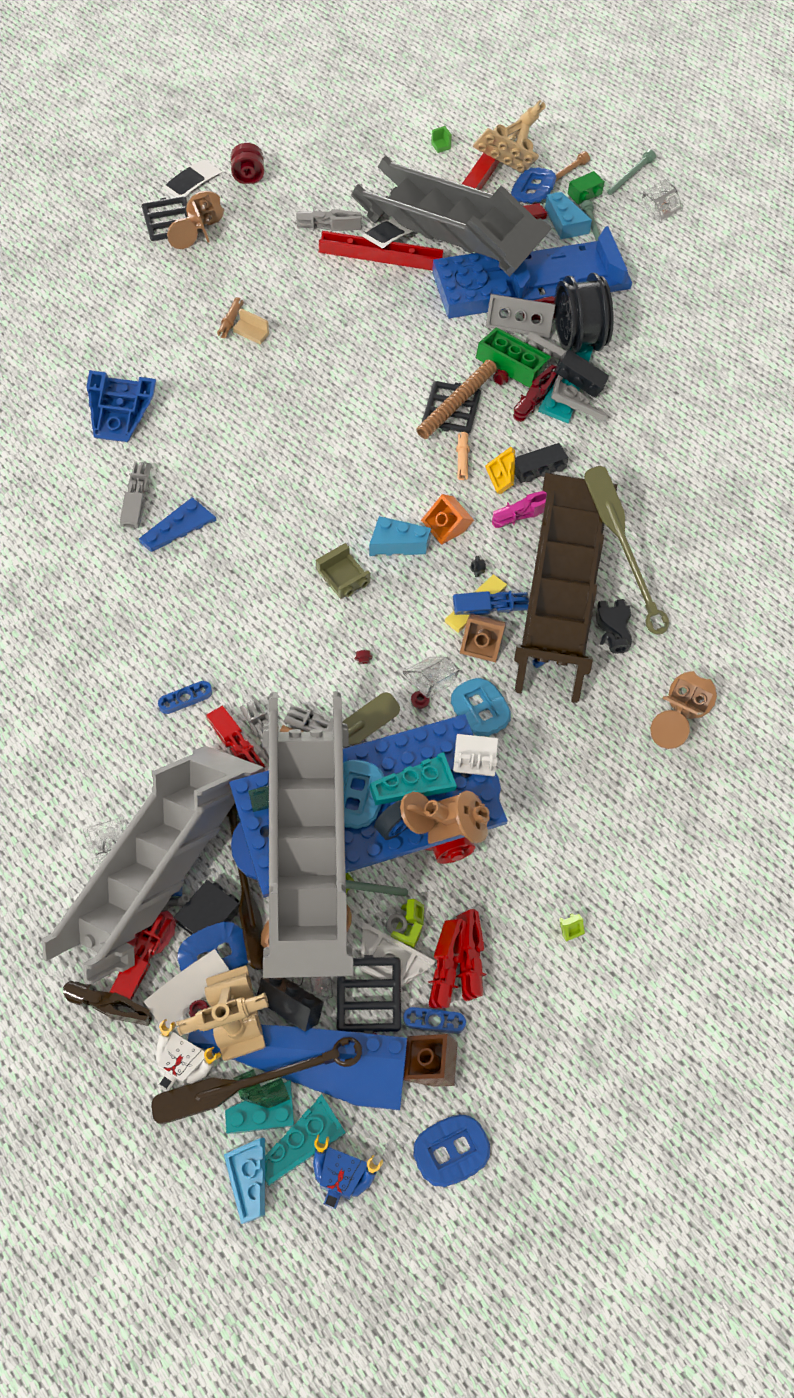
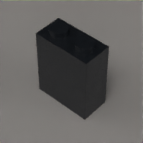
[174,880,239,935]

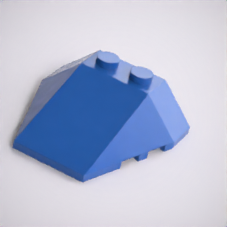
[86,370,156,442]

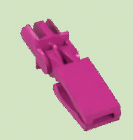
[492,491,547,528]

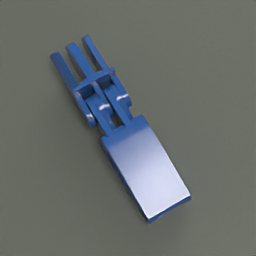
[453,590,529,615]

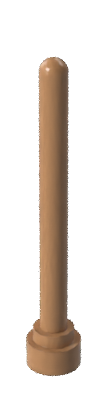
[535,151,590,191]

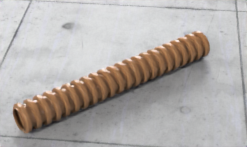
[416,360,497,439]

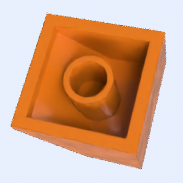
[421,494,474,545]

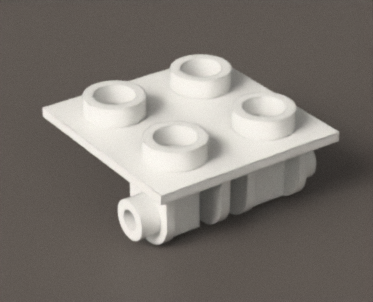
[453,734,498,776]

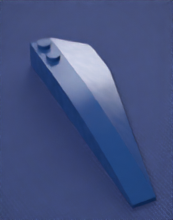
[188,1024,407,1110]

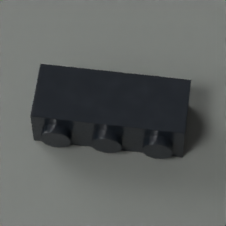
[554,349,609,398]
[514,443,569,483]
[257,977,324,1032]

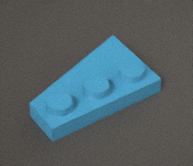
[224,1138,265,1224]

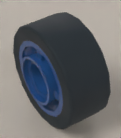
[374,800,407,840]

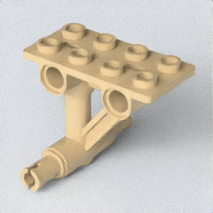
[473,100,546,172]
[176,966,269,1061]

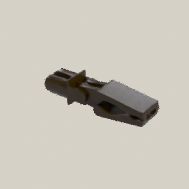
[63,981,153,1026]

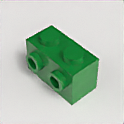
[567,171,605,205]

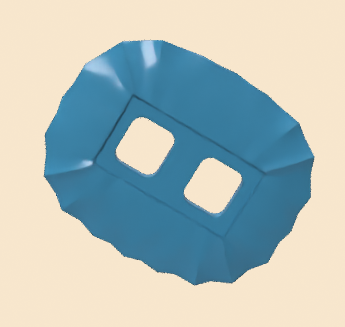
[451,678,511,737]
[343,760,384,829]

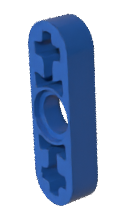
[158,681,212,714]
[403,1007,466,1034]

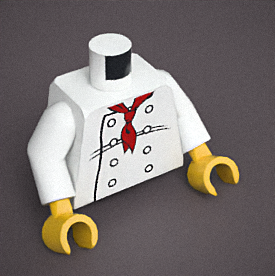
[156,1019,221,1091]

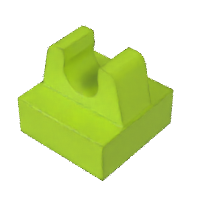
[401,898,425,925]
[559,914,585,942]

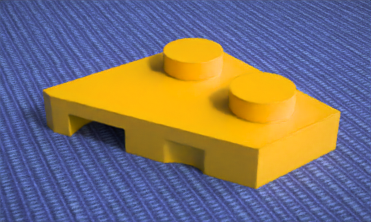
[485,447,515,494]

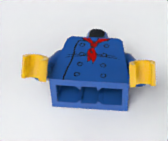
[313,1135,383,1209]

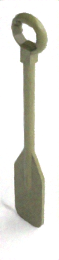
[584,466,669,635]
[342,692,400,747]

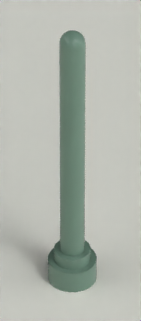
[607,149,656,195]
[581,200,600,241]
[346,880,408,896]

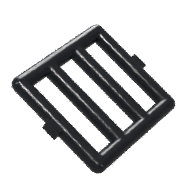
[141,196,188,241]
[422,381,482,434]
[336,955,401,1034]

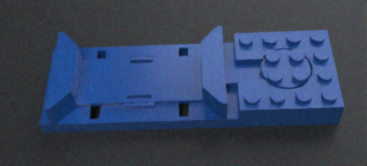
[432,226,632,319]

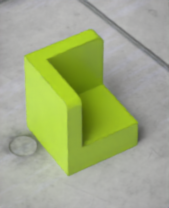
[391,922,423,949]

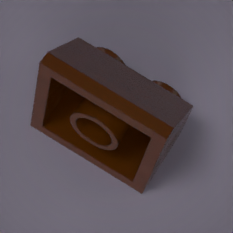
[403,1034,458,1087]

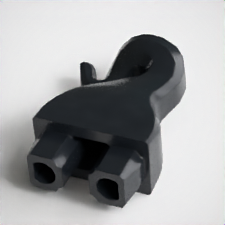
[596,599,632,654]

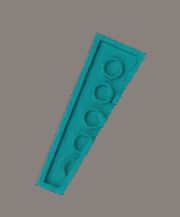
[538,345,593,424]

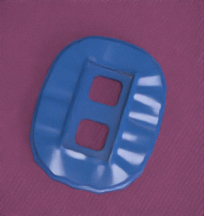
[511,167,557,204]
[177,922,248,971]
[413,1114,490,1188]

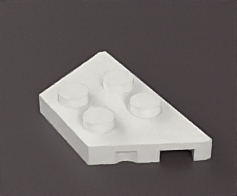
[360,922,435,988]

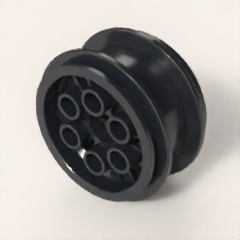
[554,272,614,354]

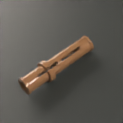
[217,297,244,338]

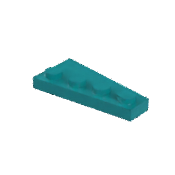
[369,752,457,805]
[265,1094,346,1186]

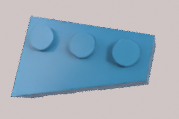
[545,192,592,240]
[369,516,431,556]

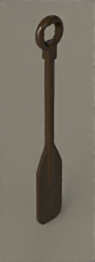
[226,803,264,971]
[151,1037,362,1124]

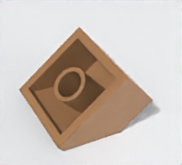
[460,614,507,663]

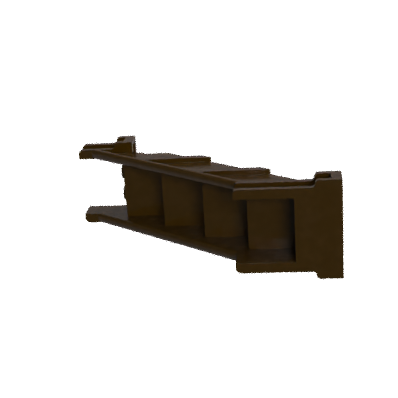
[514,473,618,703]

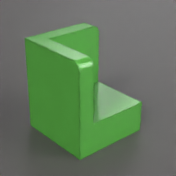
[431,126,452,153]

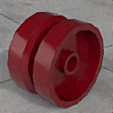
[230,143,264,184]

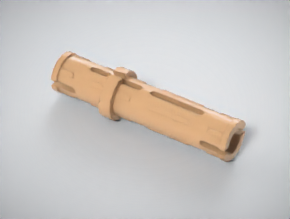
[456,432,470,480]

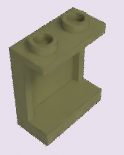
[315,543,371,599]

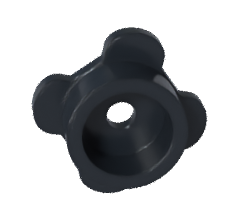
[471,556,486,577]

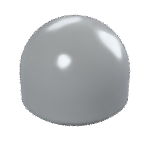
[386,914,408,934]

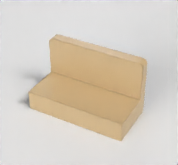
[233,309,269,345]

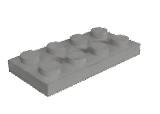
[485,294,555,338]

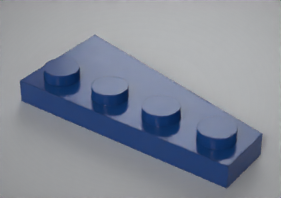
[139,497,217,552]

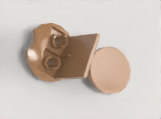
[167,191,225,249]
[650,671,717,749]
[400,791,490,844]

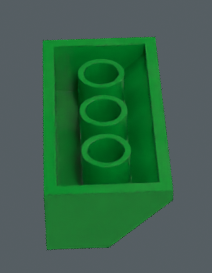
[476,327,551,388]

